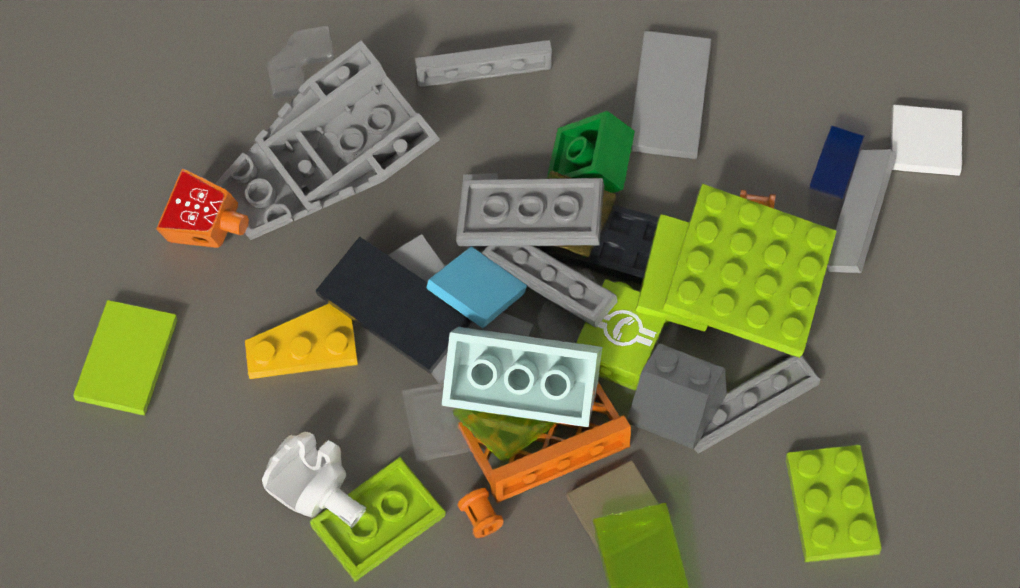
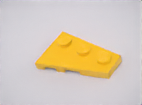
[245,303,358,379]

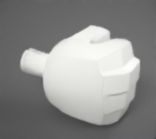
[262,432,366,527]

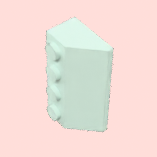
[442,327,602,427]

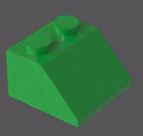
[547,111,635,196]

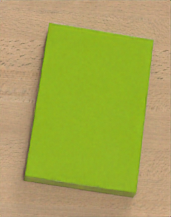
[636,214,708,332]
[73,300,178,416]
[310,457,446,582]

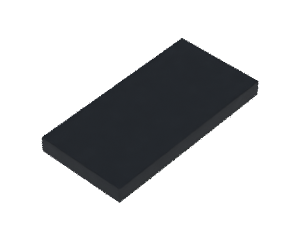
[315,237,472,374]

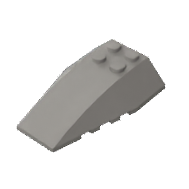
[215,40,440,240]

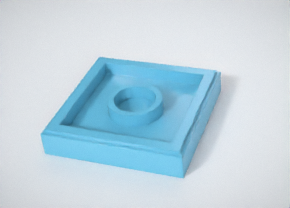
[426,246,527,328]

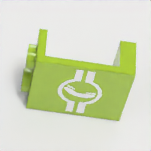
[576,279,669,391]

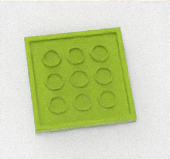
[662,184,836,358]

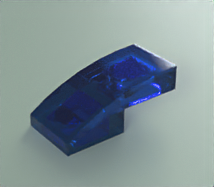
[809,125,864,199]

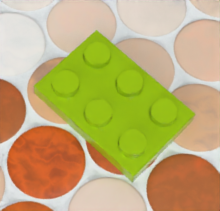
[785,445,882,562]

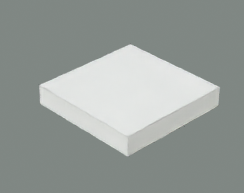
[891,105,962,176]

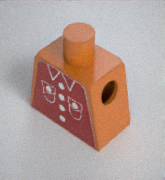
[156,169,249,248]

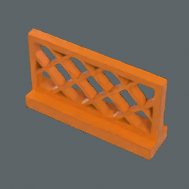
[458,382,631,503]

